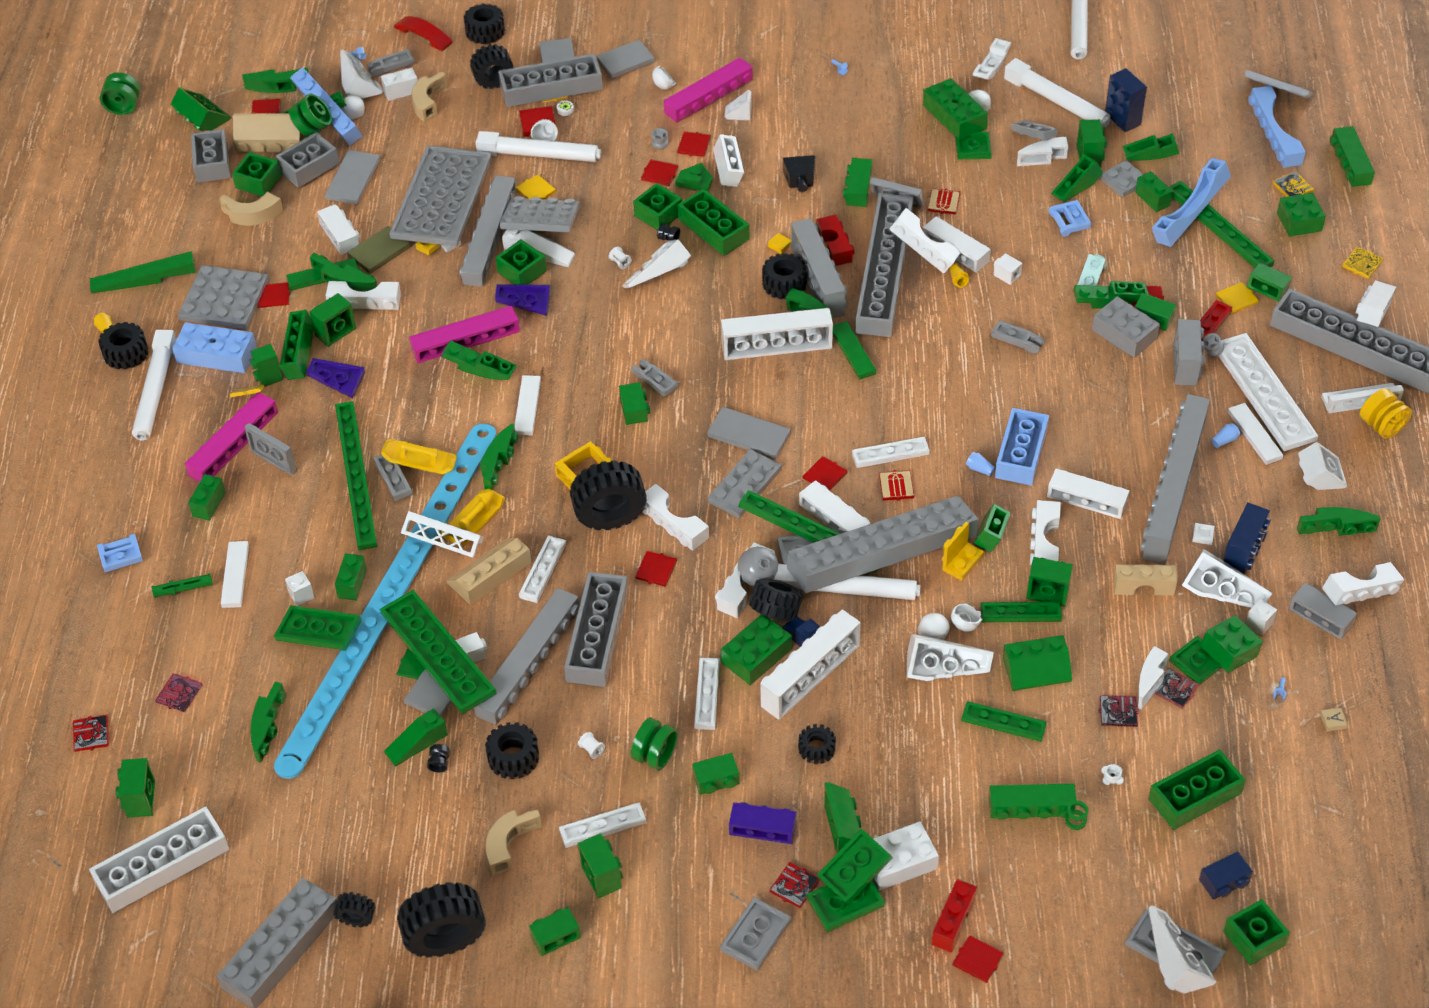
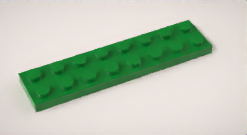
[379,590,497,715]

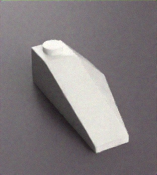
[340,49,383,99]
[502,229,575,267]
[622,240,691,288]
[1182,549,1272,608]
[907,634,994,681]
[1148,905,1216,993]

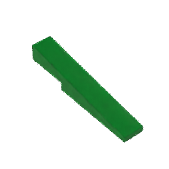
[90,251,196,294]

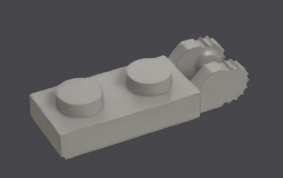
[367,49,414,77]
[991,320,1044,354]
[631,359,678,397]

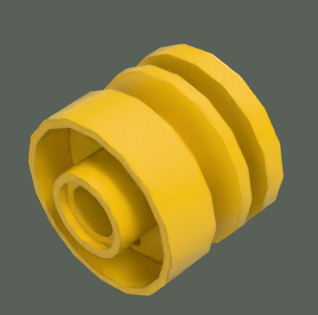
[1359,388,1412,439]

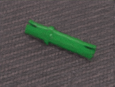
[151,573,213,598]

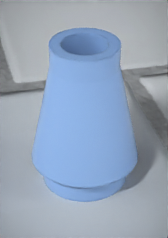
[1211,423,1240,448]
[966,452,995,477]

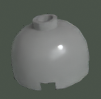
[737,546,778,586]

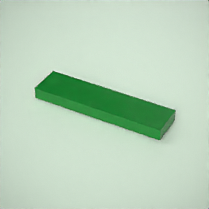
[286,258,357,291]
[832,321,876,380]
[980,602,1062,623]
[961,701,1047,742]

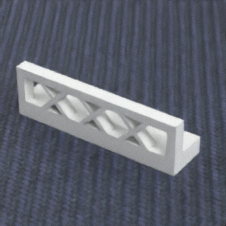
[1321,383,1404,413]
[401,511,484,558]

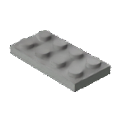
[708,449,782,519]

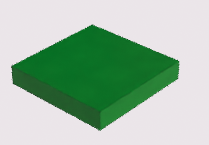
[955,132,992,160]
[1169,635,1222,686]

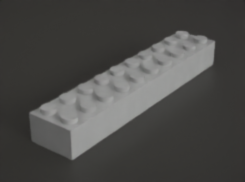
[855,193,913,337]
[1270,288,1429,394]
[1140,394,1210,565]
[787,495,979,594]

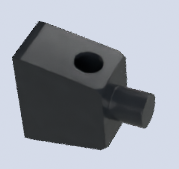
[783,155,815,192]

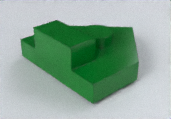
[675,163,713,191]

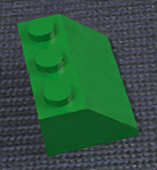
[170,87,231,131]
[1003,635,1072,691]
[824,782,862,854]

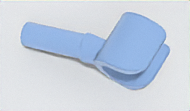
[348,47,366,60]
[831,59,848,75]
[1273,677,1286,702]

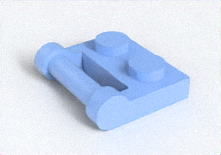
[1048,200,1091,237]
[97,533,143,573]

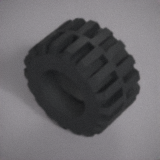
[464,3,505,44]
[470,44,514,89]
[762,253,807,300]
[98,322,148,370]
[749,579,803,621]
[485,722,539,779]

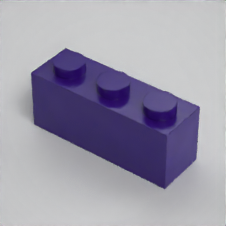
[729,802,796,844]

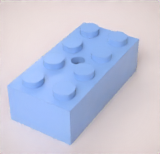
[172,322,257,373]
[995,408,1049,486]

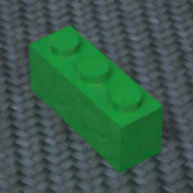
[843,158,872,207]

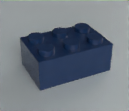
[1105,68,1147,132]
[1223,502,1271,575]

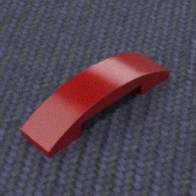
[394,16,453,52]

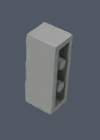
[1289,583,1357,640]

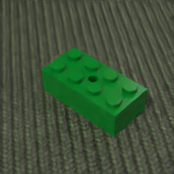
[923,78,988,140]
[677,188,750,256]
[1148,749,1246,830]

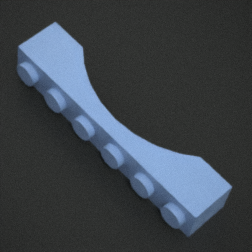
[290,67,362,146]
[1248,85,1305,168]
[1152,158,1231,247]

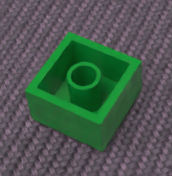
[1076,119,1107,168]
[232,152,282,196]
[633,183,682,230]
[1277,192,1326,237]
[495,239,547,285]
[310,293,356,347]
[1026,557,1073,606]
[1201,615,1263,673]
[116,758,156,818]
[578,833,623,899]
[1223,899,1290,966]

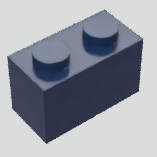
[1199,851,1253,900]

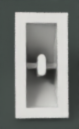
[724,90,751,120]

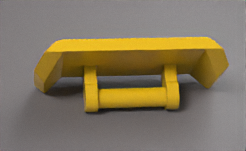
[381,439,457,474]
[441,489,505,546]

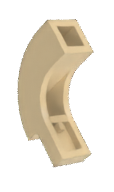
[412,72,448,122]
[219,192,283,226]
[486,810,542,876]

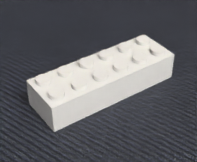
[721,308,833,360]
[760,609,861,720]
[89,807,229,914]

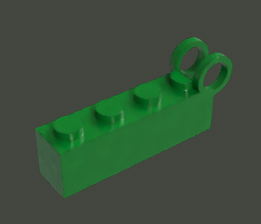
[988,783,1089,830]

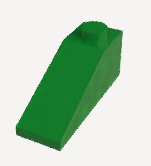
[1051,155,1103,202]
[384,708,448,767]

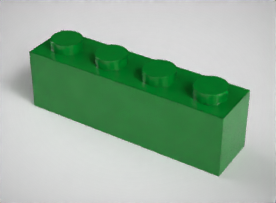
[1330,126,1375,187]
[279,309,314,380]

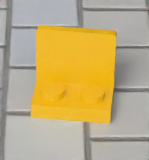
[942,522,984,581]

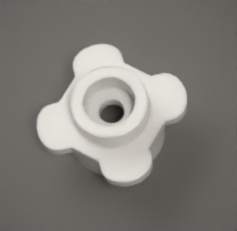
[1102,764,1124,785]

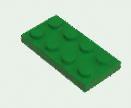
[274,605,362,651]

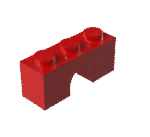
[816,215,855,266]
[931,879,977,953]

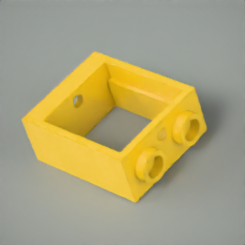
[554,441,612,490]

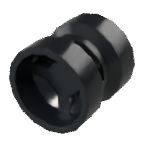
[657,223,680,241]
[427,744,450,773]

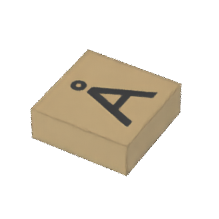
[1320,708,1348,732]

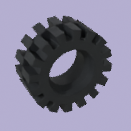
[798,724,836,764]
[333,892,376,927]

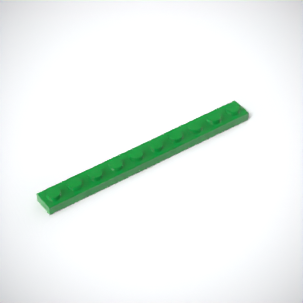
[335,401,377,551]

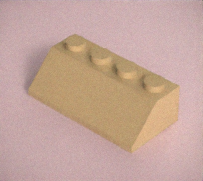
[233,114,305,152]
[446,538,531,606]

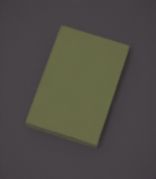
[347,226,410,274]

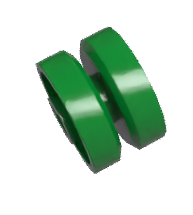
[99,72,140,115]
[289,93,332,137]
[631,717,678,771]

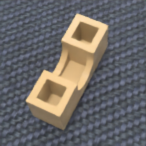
[1113,564,1177,595]

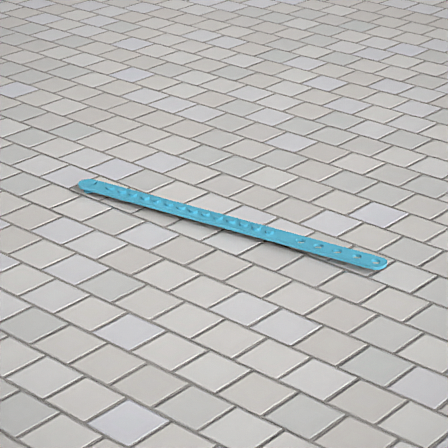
[274,424,496,779]

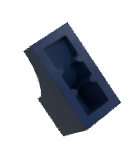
[782,616,820,647]

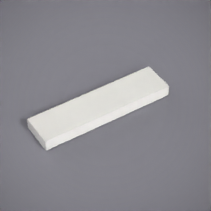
[515,375,541,436]
[1227,403,1283,465]
[852,437,930,468]
[519,535,566,603]
[221,541,249,608]
[694,658,720,730]
[559,802,646,848]

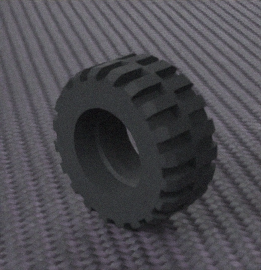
[570,460,647,530]
[397,882,486,958]

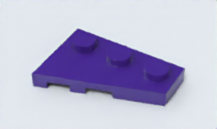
[495,284,550,316]
[307,358,365,399]

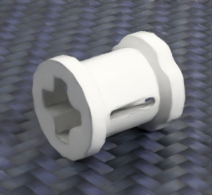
[609,247,632,269]
[578,732,605,759]

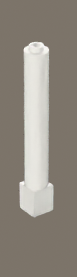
[1071,0,1088,59]
[1004,58,1111,127]
[476,131,601,162]
[132,330,176,441]
[773,564,920,600]

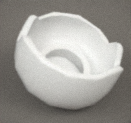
[652,66,676,90]
[968,90,991,111]
[341,95,365,119]
[531,119,558,141]
[951,604,982,632]
[917,613,950,640]

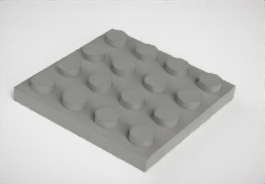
[500,196,580,232]
[178,265,269,329]

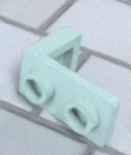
[1078,254,1107,286]

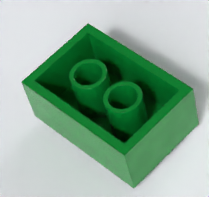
[721,614,792,685]

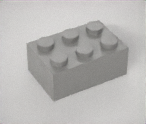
[191,129,231,183]
[275,132,339,188]
[1092,297,1160,358]
[1173,319,1205,386]

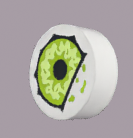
[557,101,574,116]

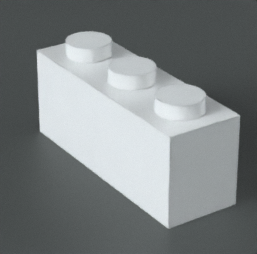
[713,134,744,187]
[317,204,360,255]

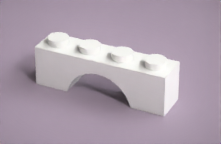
[889,208,961,273]
[325,281,401,310]
[642,484,709,551]
[1030,500,1061,565]
[715,542,775,618]
[1322,562,1404,606]

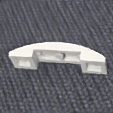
[973,38,1011,80]

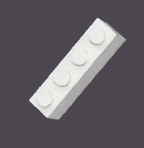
[923,216,991,273]
[1356,280,1396,327]
[1047,469,1130,519]
[799,480,871,534]

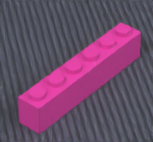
[664,57,753,123]
[409,305,520,363]
[185,392,278,482]

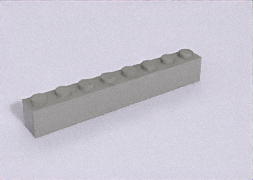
[459,175,516,287]
[474,588,580,725]

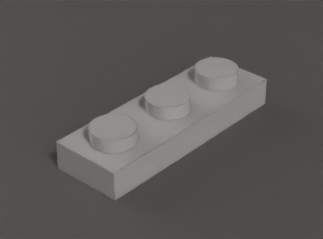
[1011,120,1057,141]
[373,455,412,501]

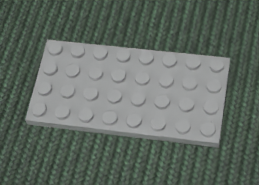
[389,145,492,246]

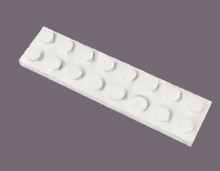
[1213,333,1319,451]

